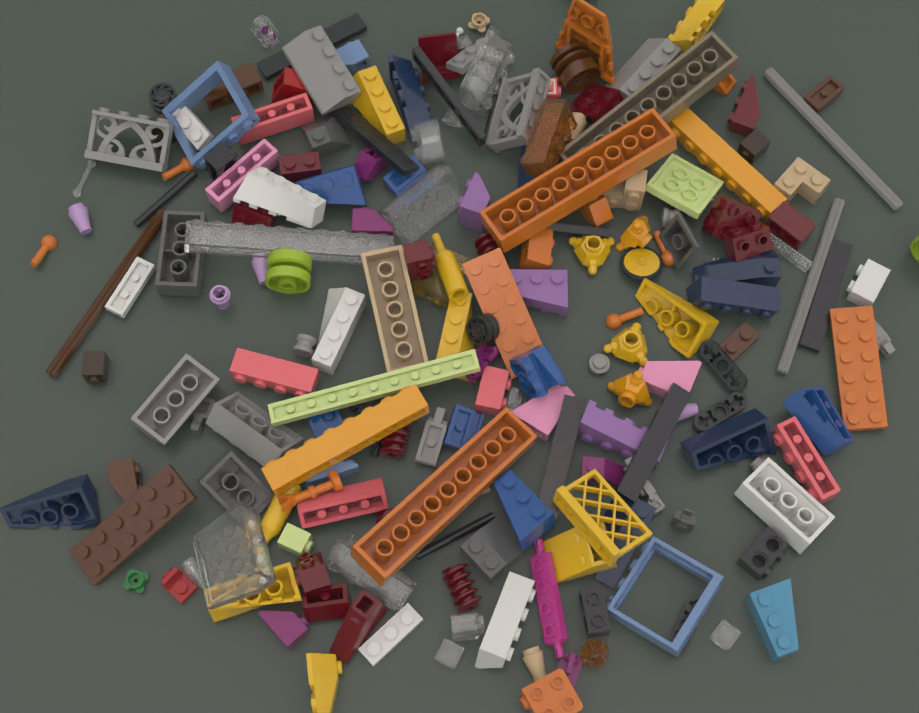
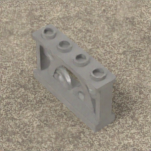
[486,67,551,153]
[84,107,174,172]

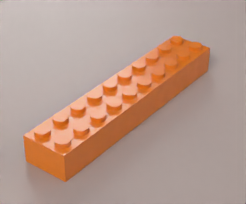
[479,108,677,253]
[350,407,538,587]

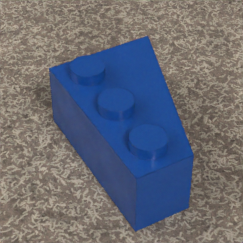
[295,163,367,205]
[782,386,854,456]
[494,469,555,552]

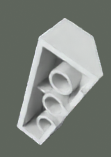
[233,166,326,228]
[311,287,367,376]
[475,572,536,668]

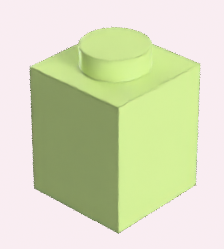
[277,523,314,557]

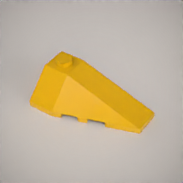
[635,278,719,358]
[306,653,343,713]

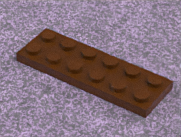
[69,464,198,585]

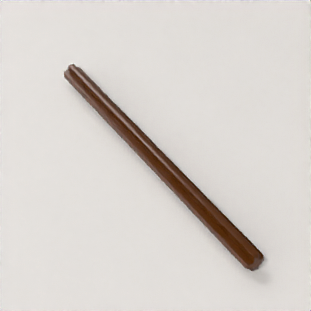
[46,209,164,378]

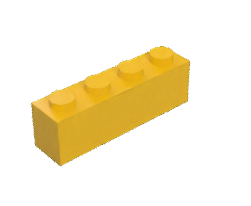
[667,0,726,55]
[351,65,406,145]
[436,293,476,382]
[204,562,302,623]

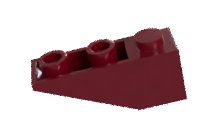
[727,74,760,137]
[329,589,388,664]

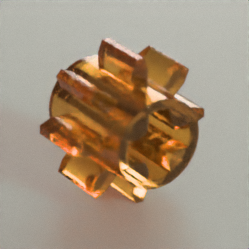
[580,639,609,668]

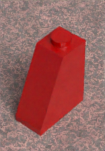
[271,67,315,105]

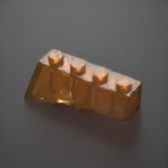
[521,99,577,176]

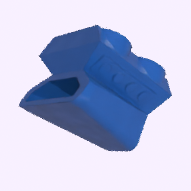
[509,344,568,398]

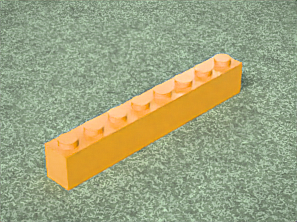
[667,108,787,222]
[261,384,429,497]

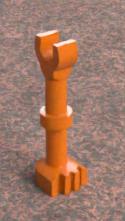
[277,470,343,512]

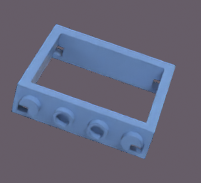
[162,60,260,170]
[606,536,724,657]

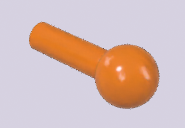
[161,156,195,181]
[653,230,674,266]
[30,235,57,268]
[605,307,644,330]

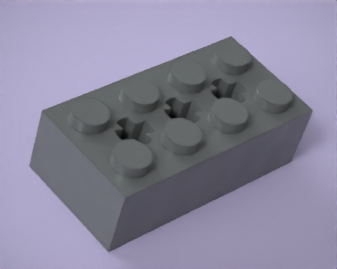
[155,210,209,297]

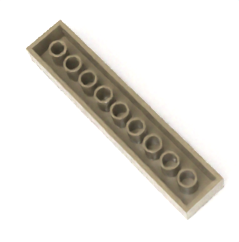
[557,31,739,163]

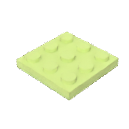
[645,153,724,219]

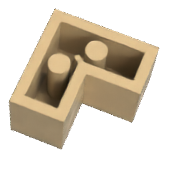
[774,157,831,205]
[602,170,648,211]

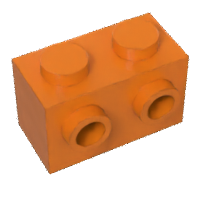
[519,228,555,270]

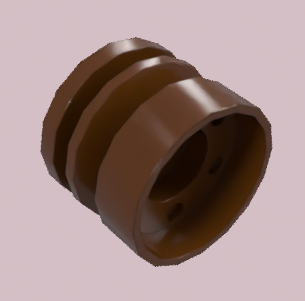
[550,41,601,94]

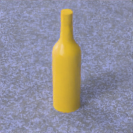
[432,233,469,301]
[252,485,302,559]

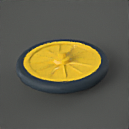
[620,246,663,281]

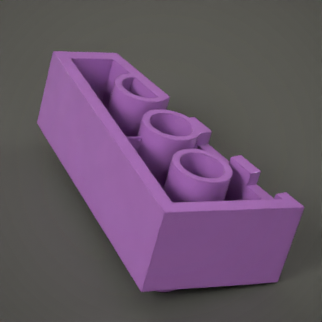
[510,269,568,317]
[577,400,668,468]

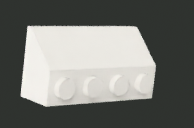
[734,457,835,554]

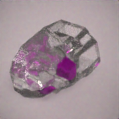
[250,15,280,49]

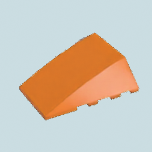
[554,0,615,85]

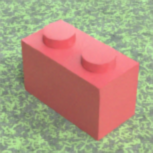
[475,366,512,416]

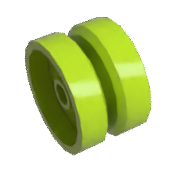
[265,248,313,294]

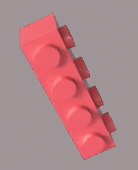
[231,93,315,146]
[229,348,320,397]
[772,416,841,504]
[297,478,389,529]

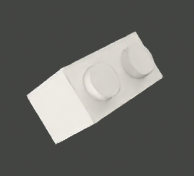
[846,259,891,306]

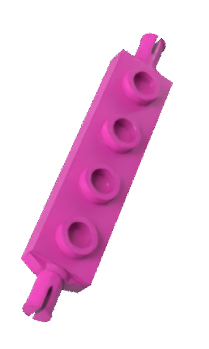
[529,539,568,659]

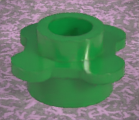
[123,569,149,593]

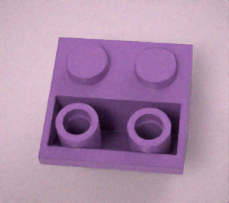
[458,173,490,233]

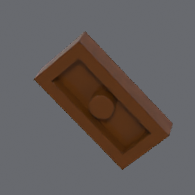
[804,75,845,113]
[720,321,761,361]

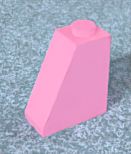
[639,361,702,398]
[513,385,575,442]

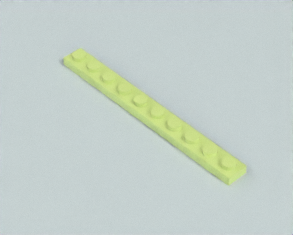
[268,349,481,427]

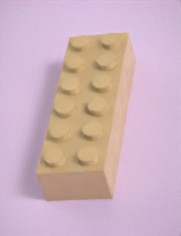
[361,245,428,372]

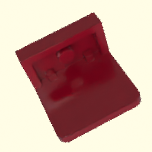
[418,32,462,82]
[569,84,623,123]
[701,193,761,240]
[231,201,275,238]

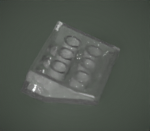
[192,501,277,610]

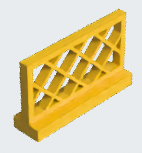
[552,469,653,567]

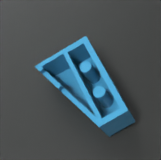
[745,578,799,662]

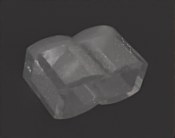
[410,118,445,165]
[450,611,484,642]

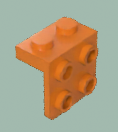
[519,669,583,713]

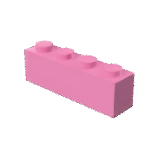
[205,139,279,213]

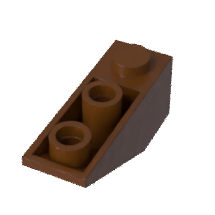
[106,457,144,502]

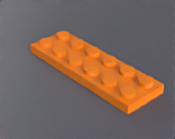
[462,248,542,379]
[829,305,888,431]

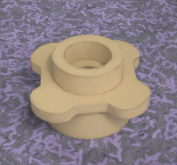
[468,13,490,33]

